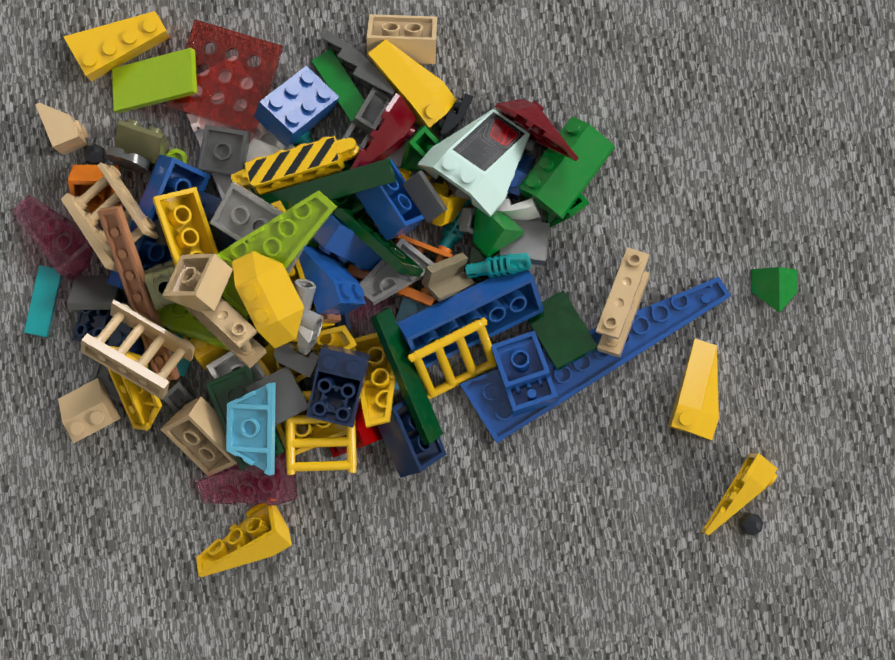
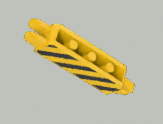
[231,136,360,196]

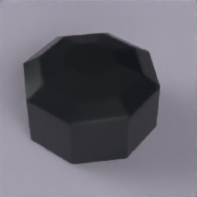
[83,144,107,165]
[739,512,763,536]

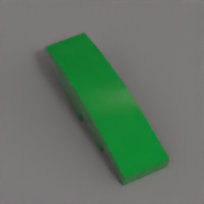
[311,49,378,129]

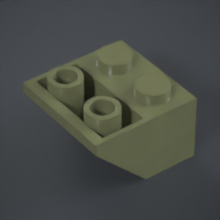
[115,119,171,166]

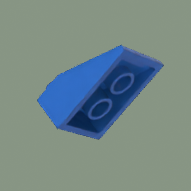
[299,246,366,315]

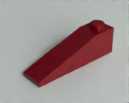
[350,93,416,169]
[495,99,579,161]

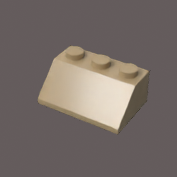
[367,14,437,65]
[160,396,237,477]

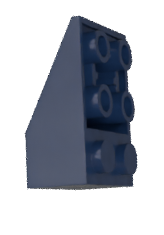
[72,304,145,356]
[306,344,371,428]

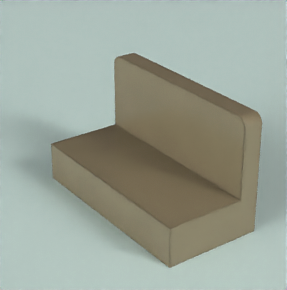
[422,252,474,301]

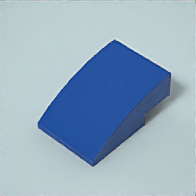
[491,330,558,416]

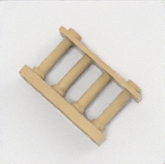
[61,162,159,272]
[596,247,650,358]
[185,297,267,369]
[81,300,195,400]

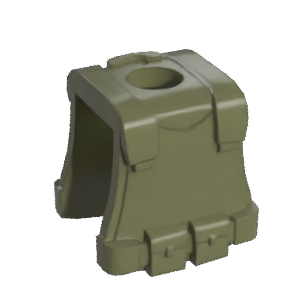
[144,260,175,310]

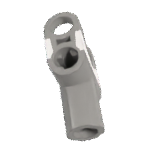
[294,279,324,355]

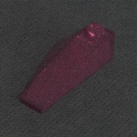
[197,448,298,506]

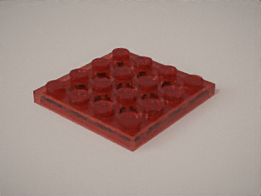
[167,19,283,134]

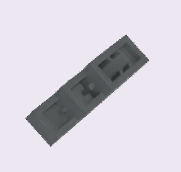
[322,31,396,98]

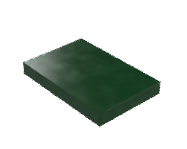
[527,290,598,371]

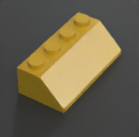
[152,187,218,267]

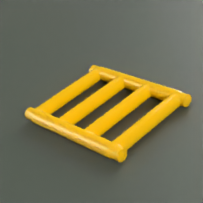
[408,317,497,400]
[285,391,357,475]

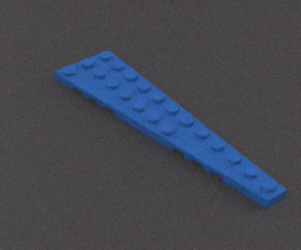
[460,277,731,443]

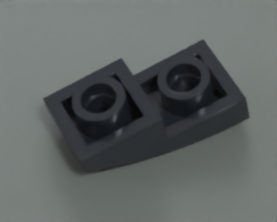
[436,93,473,136]

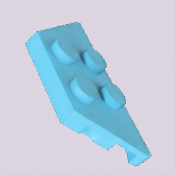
[226,382,276,475]

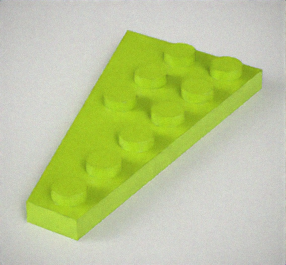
[216,191,337,317]

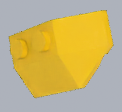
[232,251,305,348]
[107,346,162,431]

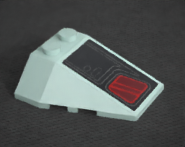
[418,109,530,217]

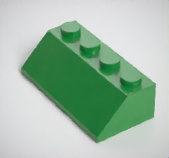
[518,116,615,219]

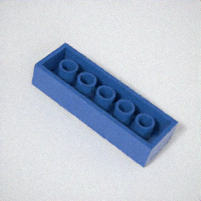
[107,155,211,293]
[397,270,544,368]

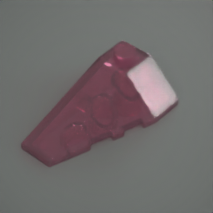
[12,195,93,281]

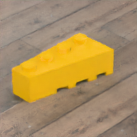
[64,11,171,82]

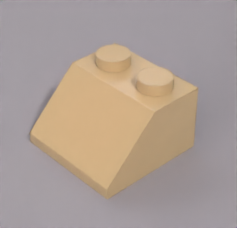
[35,103,89,155]
[162,253,233,311]
[58,377,121,443]

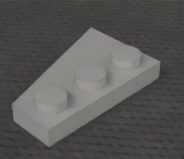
[359,238,435,305]

